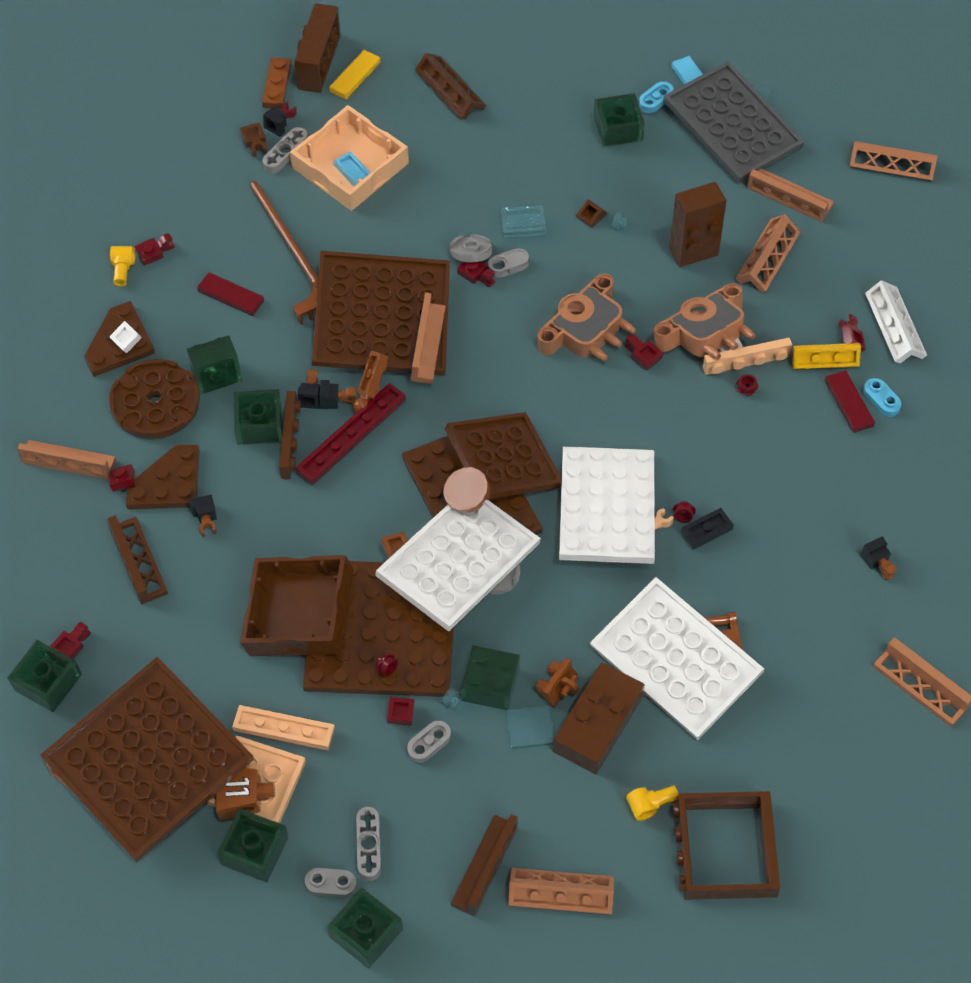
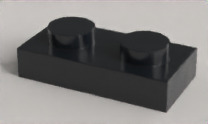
[681,508,734,549]

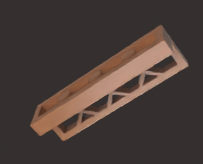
[849,141,938,180]
[747,169,834,222]
[735,214,801,293]
[410,292,445,384]
[17,440,116,480]
[873,637,971,727]
[508,868,614,914]

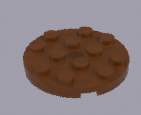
[109,359,200,438]

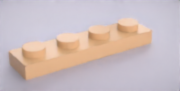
[703,338,792,375]
[232,705,335,751]

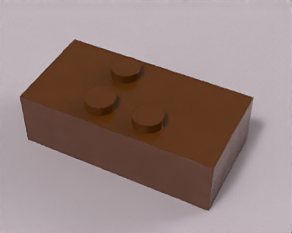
[294,3,341,93]
[669,181,727,268]
[553,662,645,775]

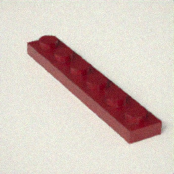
[295,383,406,485]

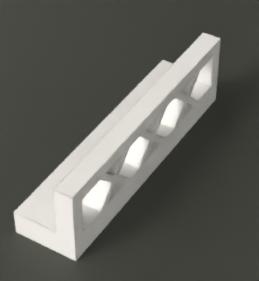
[865,280,927,364]

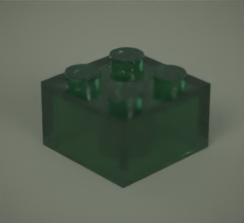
[594,93,645,147]
[186,335,242,395]
[234,389,283,445]
[7,640,82,712]
[461,645,520,711]
[217,808,289,882]
[327,888,403,969]

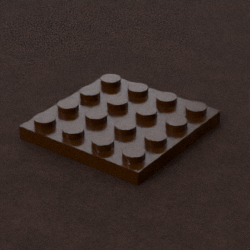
[445,412,562,500]

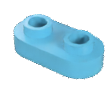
[639,82,674,113]
[863,378,901,417]

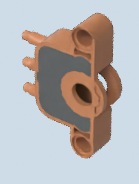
[537,274,636,361]
[654,283,756,360]

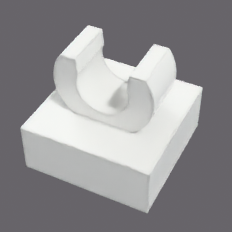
[110,321,142,353]

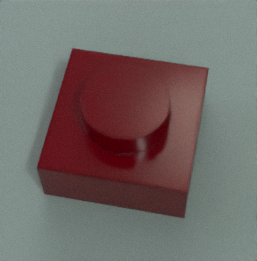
[109,464,135,492]
[387,697,415,725]

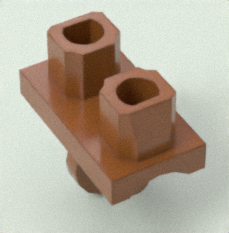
[535,658,579,708]

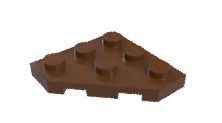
[84,301,155,377]
[126,444,200,509]

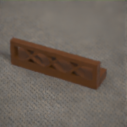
[415,53,486,120]
[107,515,168,605]
[451,814,518,917]

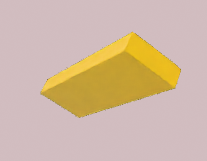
[329,50,381,100]
[792,343,861,369]

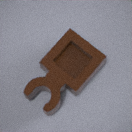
[240,122,267,157]

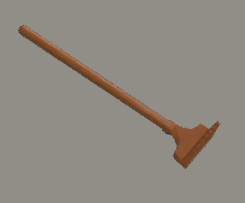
[250,181,319,324]

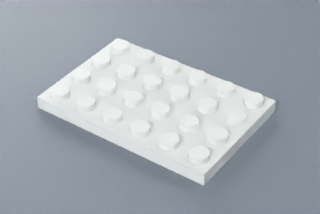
[559,447,655,564]
[376,500,541,631]
[590,577,764,741]

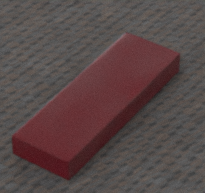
[197,272,264,316]
[825,370,875,433]

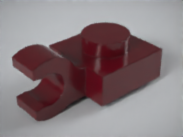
[134,233,175,266]
[457,261,495,287]
[839,314,866,352]
[625,334,663,370]
[48,622,91,665]

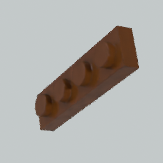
[279,391,301,479]

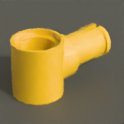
[110,246,135,287]
[626,785,679,821]

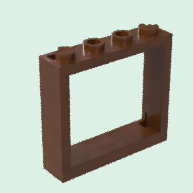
[673,791,780,900]

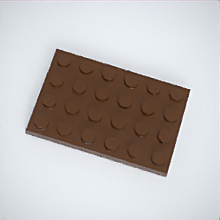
[402,436,542,535]

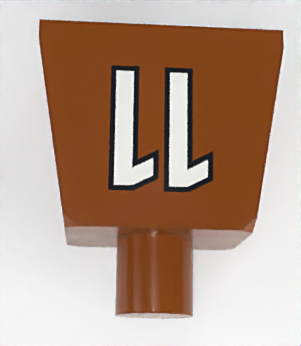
[216,768,275,820]

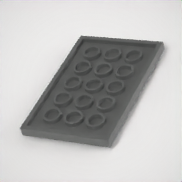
[663,61,804,183]

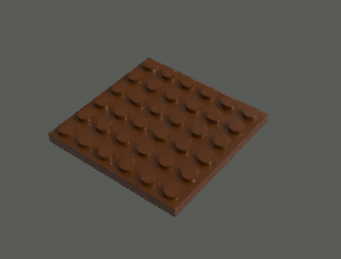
[312,251,450,376]
[303,561,454,697]
[40,657,254,863]

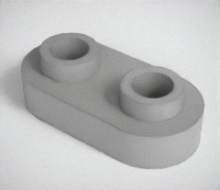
[407,721,451,763]
[305,868,357,898]

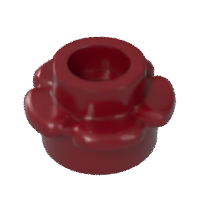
[737,374,759,395]
[673,501,696,523]
[376,654,398,677]

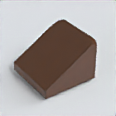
[576,199,607,228]

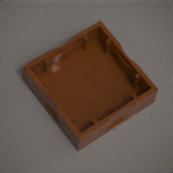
[240,555,354,656]

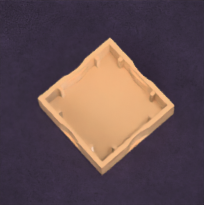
[290,105,409,211]

